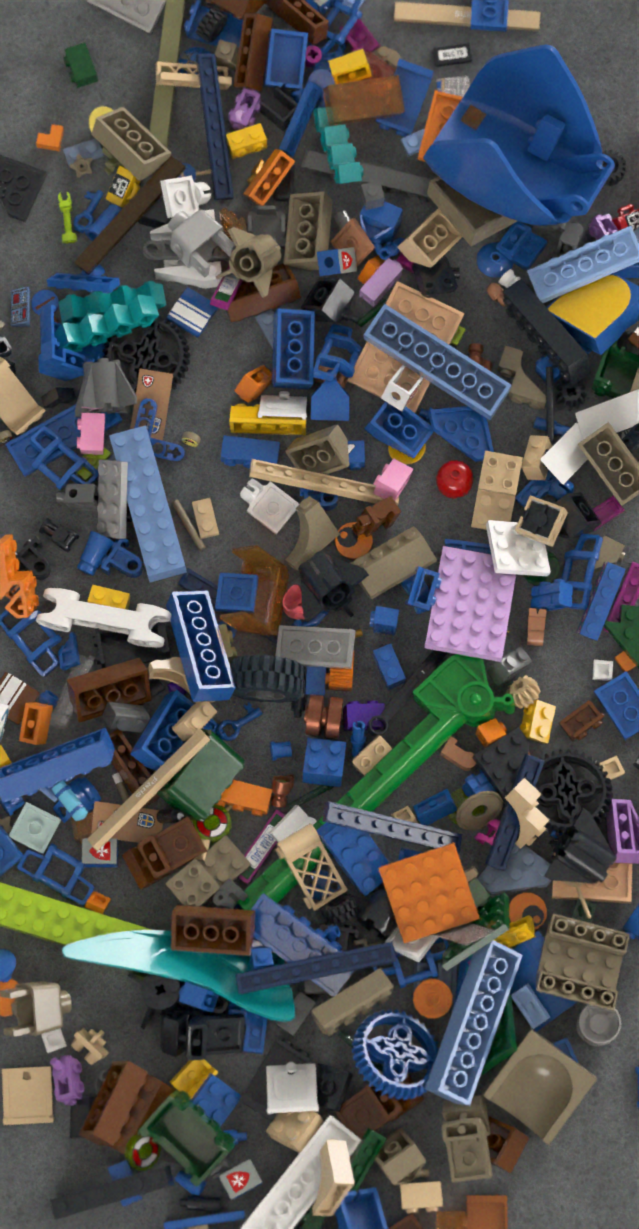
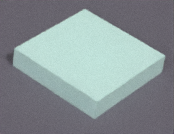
[9,802,61,854]

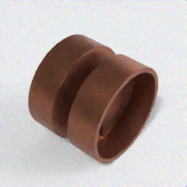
[304,694,343,739]

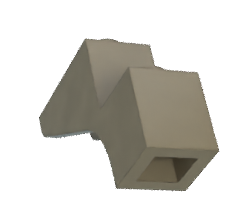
[498,346,546,410]

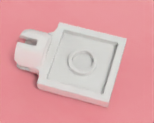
[160,176,211,218]
[240,479,300,535]

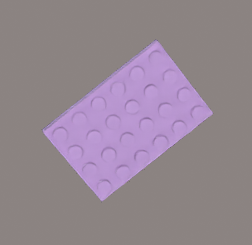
[425,546,516,662]

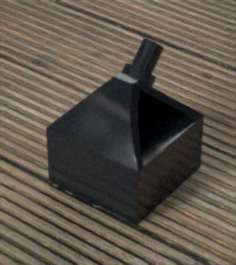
[300,277,360,324]
[554,492,602,538]

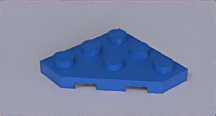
[428,406,494,462]

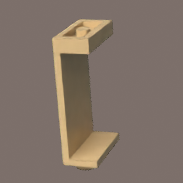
[0,357,45,435]

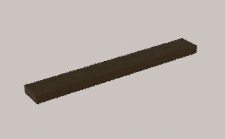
[74,156,186,275]

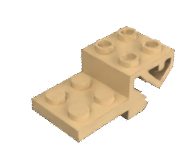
[471,451,523,530]

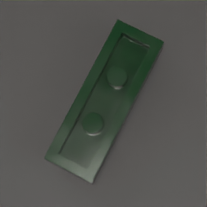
[350,1128,387,1191]

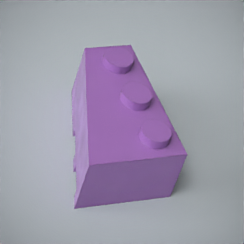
[605,799,639,864]

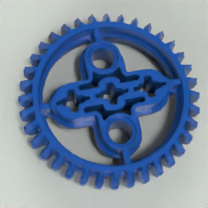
[352,1009,440,1100]

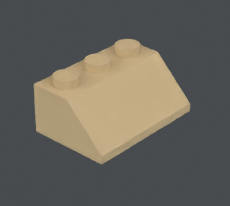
[397,208,463,268]

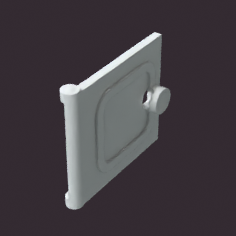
[258,391,307,420]
[267,1062,319,1114]

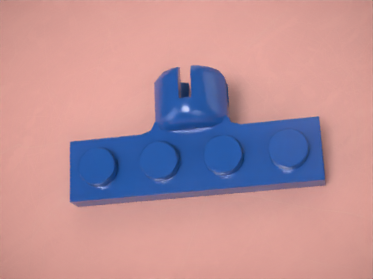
[47,264,120,293]
[515,469,574,508]
[228,1001,268,1054]

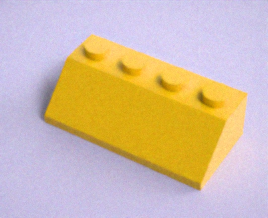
[230,404,307,435]

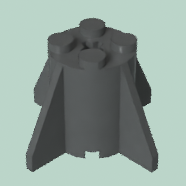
[75,358,137,418]

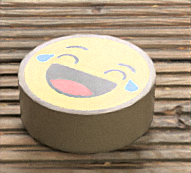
[181,432,201,447]

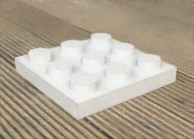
[486,520,551,576]

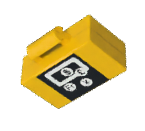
[106,166,141,208]

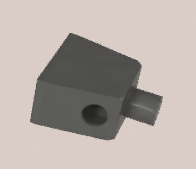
[56,484,98,512]

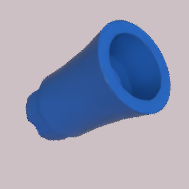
[85,204,122,241]
[77,531,114,576]

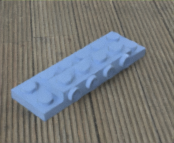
[527,226,639,303]

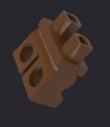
[351,496,401,537]

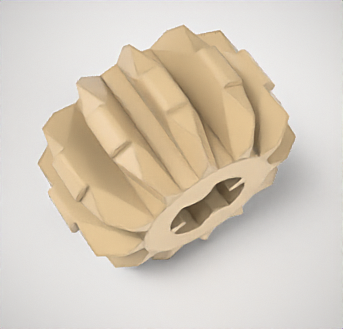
[506,675,541,709]

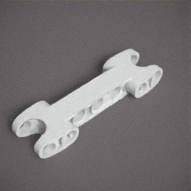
[36,588,172,648]

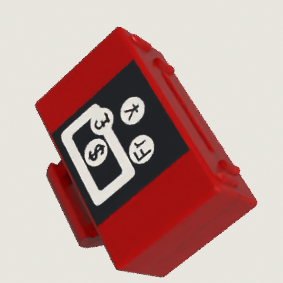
[612,204,639,231]

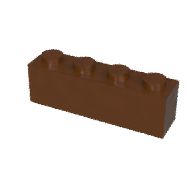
[265,0,329,45]
[233,13,273,91]
[109,729,160,808]

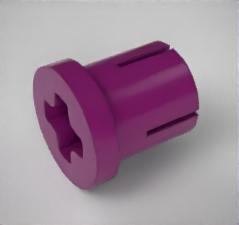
[305,45,322,68]

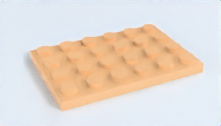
[347,281,465,413]

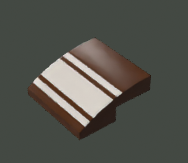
[0,672,40,725]

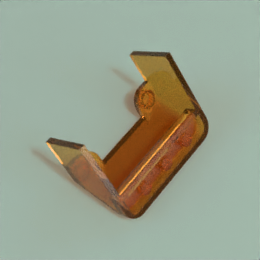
[220,545,289,636]

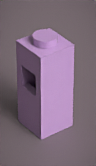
[360,258,403,307]

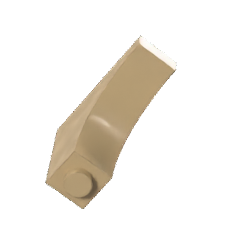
[312,1139,354,1216]

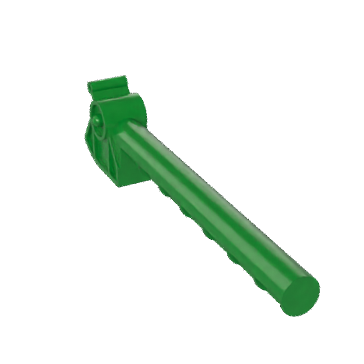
[237,654,515,910]

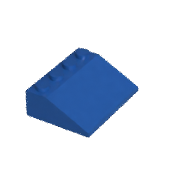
[130,689,219,771]
[510,931,578,1032]

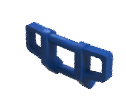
[307,0,363,54]
[313,324,363,381]
[30,426,99,490]
[561,534,603,610]
[0,610,62,677]
[17,843,94,906]
[372,937,449,988]

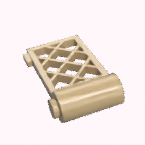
[275,823,347,911]

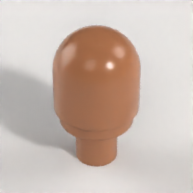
[487,283,505,307]

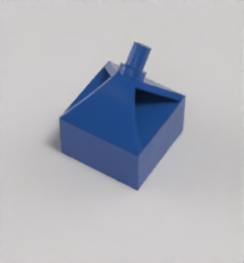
[359,201,403,255]
[311,369,349,421]

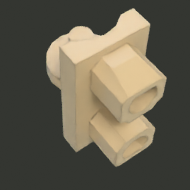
[71,1028,109,1065]

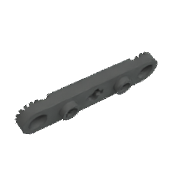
[142,240,236,261]

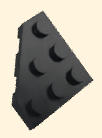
[0,154,47,223]
[472,727,530,805]

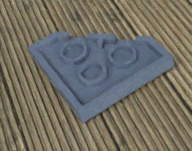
[477,839,552,894]

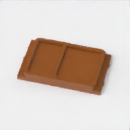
[467,1195,508,1229]

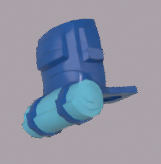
[52,777,102,823]

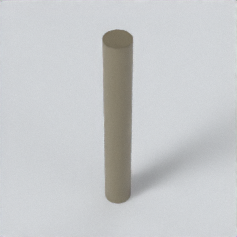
[172,499,206,551]

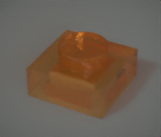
[460,105,486,130]

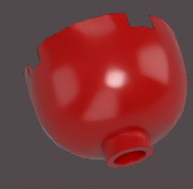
[436,460,474,499]

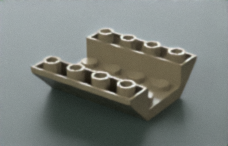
[536,914,630,1011]
[311,968,394,1036]

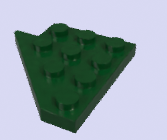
[604,604,639,669]
[442,892,510,971]
[480,991,517,1076]

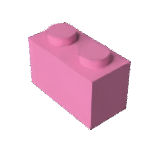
[77,413,105,455]
[373,459,413,501]

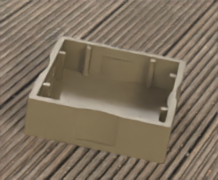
[427,176,516,246]

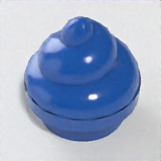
[39,690,58,708]

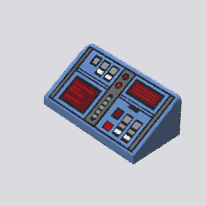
[11,287,30,327]

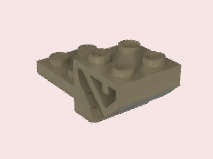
[165,835,252,907]
[442,1095,493,1182]

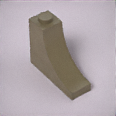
[285,496,340,571]

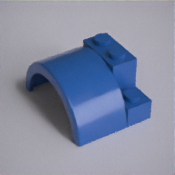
[38,305,105,381]

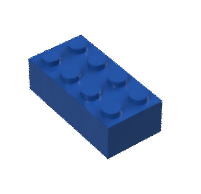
[272,308,315,390]
[316,823,390,896]

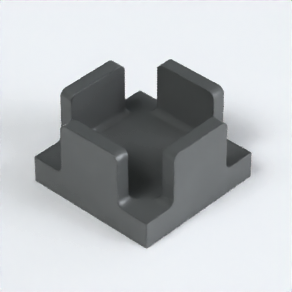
[248,206,285,249]

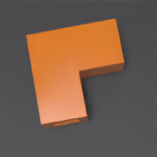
[36,124,64,151]
[357,255,385,284]

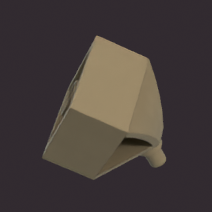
[375,1128,430,1185]

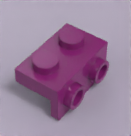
[339,19,381,55]

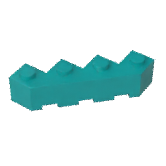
[313,106,364,184]
[59,281,166,324]
[54,295,159,353]

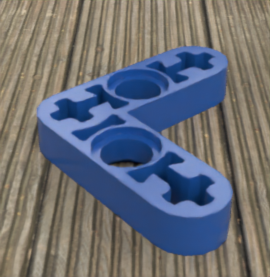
[134,399,185,461]

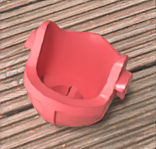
[282,585,305,620]

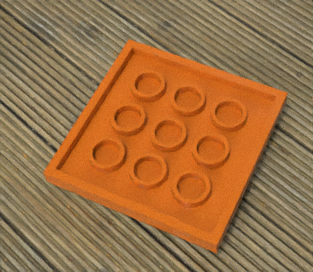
[379,843,480,943]

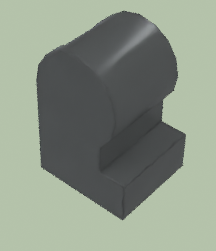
[213,878,248,909]

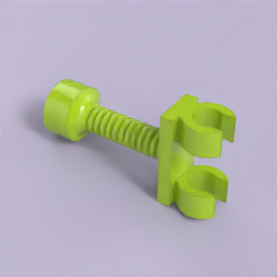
[58,192,77,244]

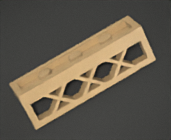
[156,62,232,90]

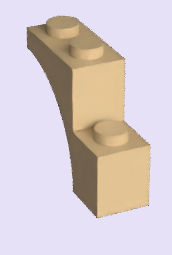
[148,657,214,703]
[505,778,549,849]

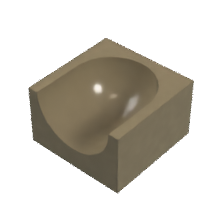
[483,1029,597,1145]

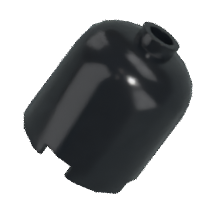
[355,890,397,940]

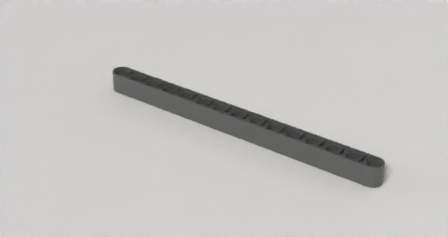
[300,151,571,232]

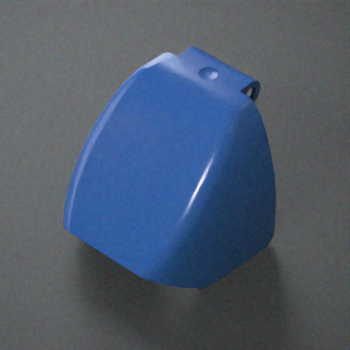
[423,44,615,226]

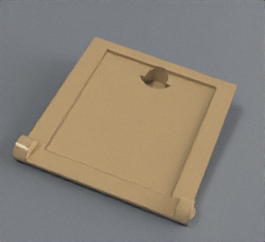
[2,1066,54,1125]

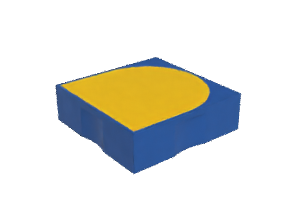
[546,273,639,355]

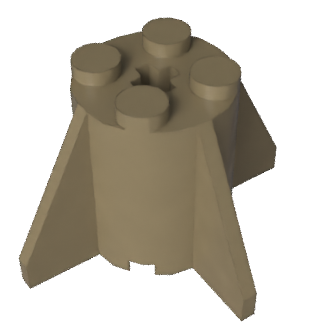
[215,227,281,298]

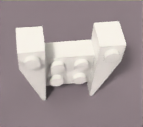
[150,209,222,288]

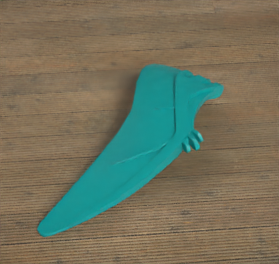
[62,930,295,1022]

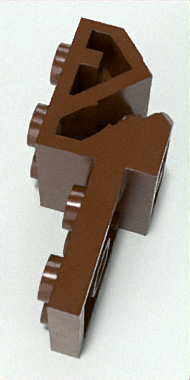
[122,816,208,890]
[335,1071,426,1140]

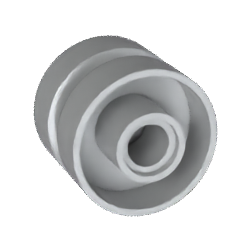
[576,1005,621,1047]

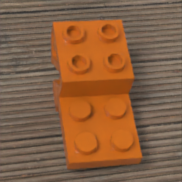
[0,534,39,618]

